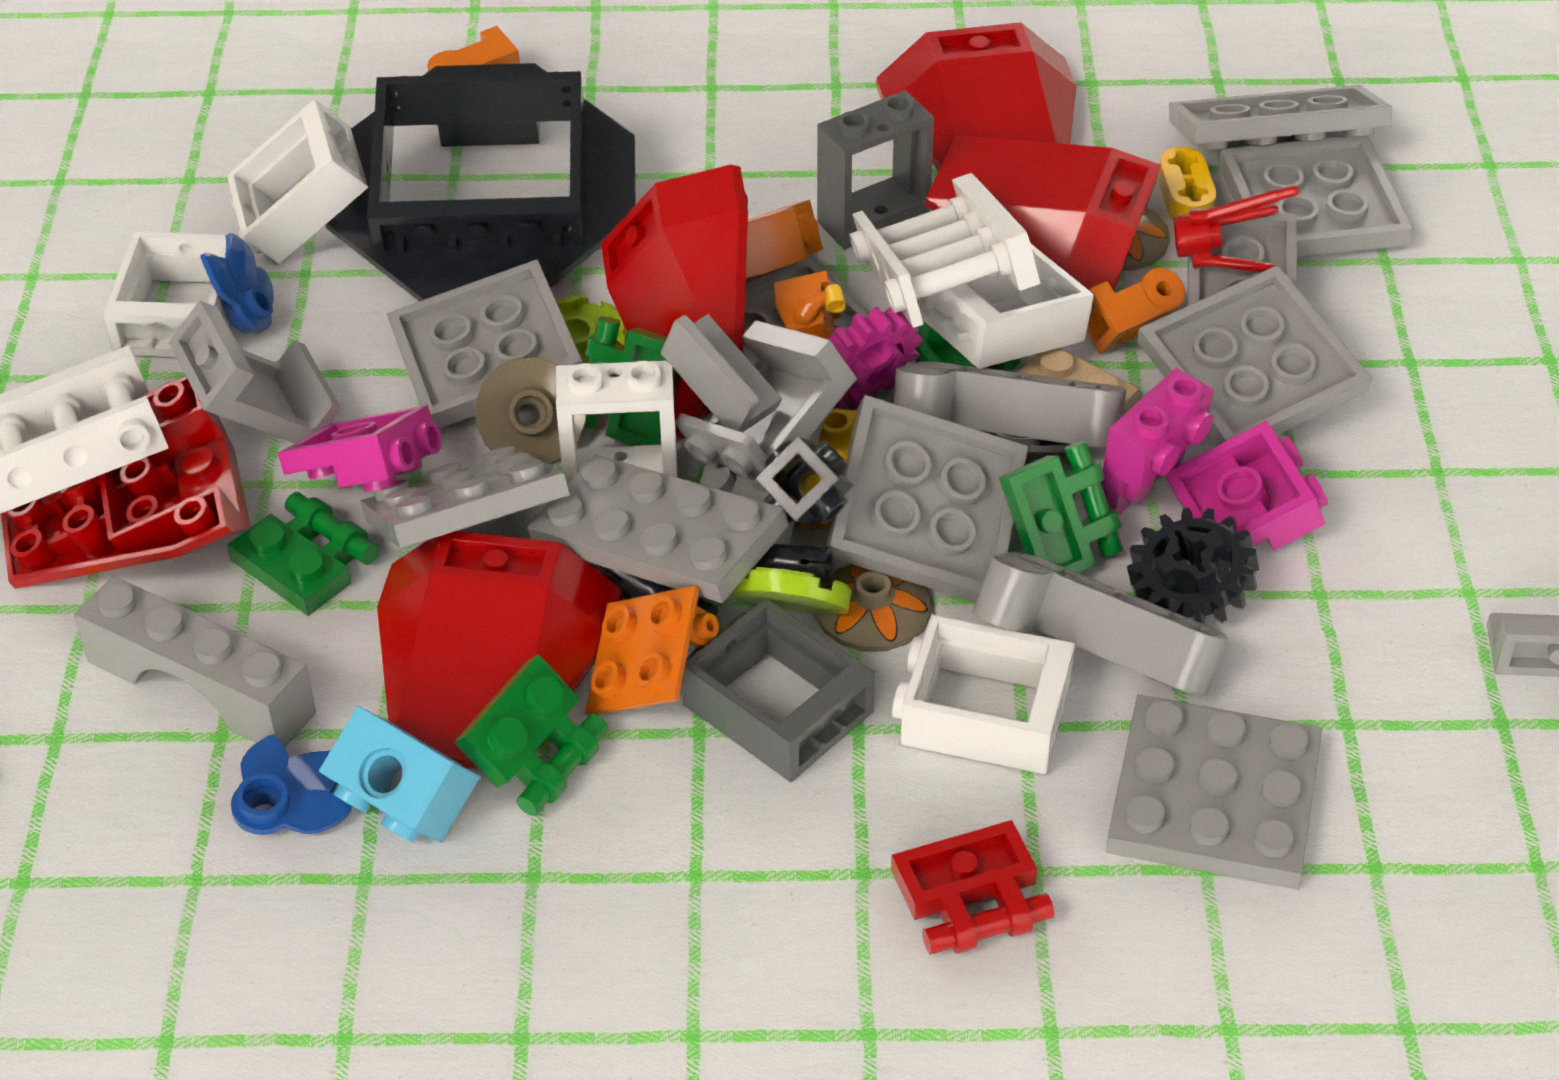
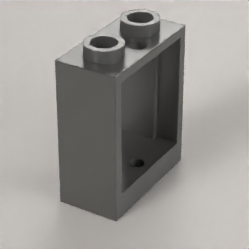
[817,90,934,250]
[682,598,875,782]

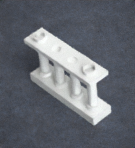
[849,173,1041,328]
[0,345,169,514]

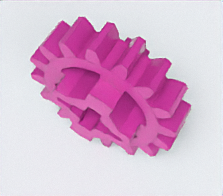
[829,307,922,410]

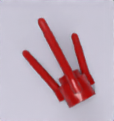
[1173,185,1299,273]

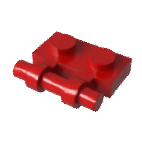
[891,820,1054,955]

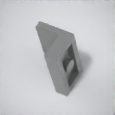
[660,314,782,432]
[1487,613,1559,677]

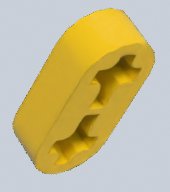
[1158,147,1216,220]

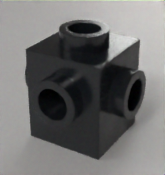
[755,436,854,527]

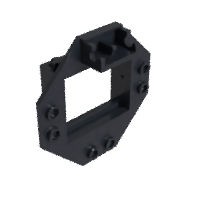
[325,63,636,301]

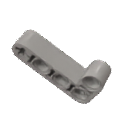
[893,361,1126,448]
[972,552,1228,696]

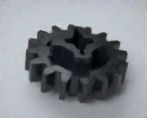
[1127,507,1259,624]

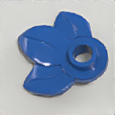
[200,233,274,334]
[231,735,352,835]

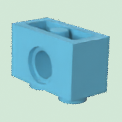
[318,705,481,843]

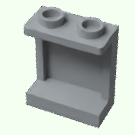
[168,300,340,443]
[675,320,857,478]

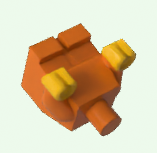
[774,270,848,339]

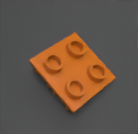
[585,585,719,715]

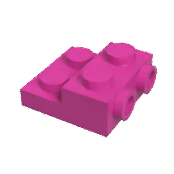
[1101,368,1214,515]
[278,405,442,492]
[1165,420,1328,550]

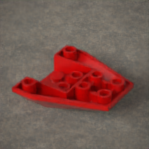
[876,22,1077,170]
[924,135,1161,291]
[601,164,748,439]
[1,376,250,589]
[377,531,622,769]

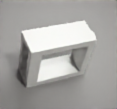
[227,99,369,264]
[103,231,230,357]
[919,243,1094,369]
[556,361,678,484]
[892,615,1075,775]

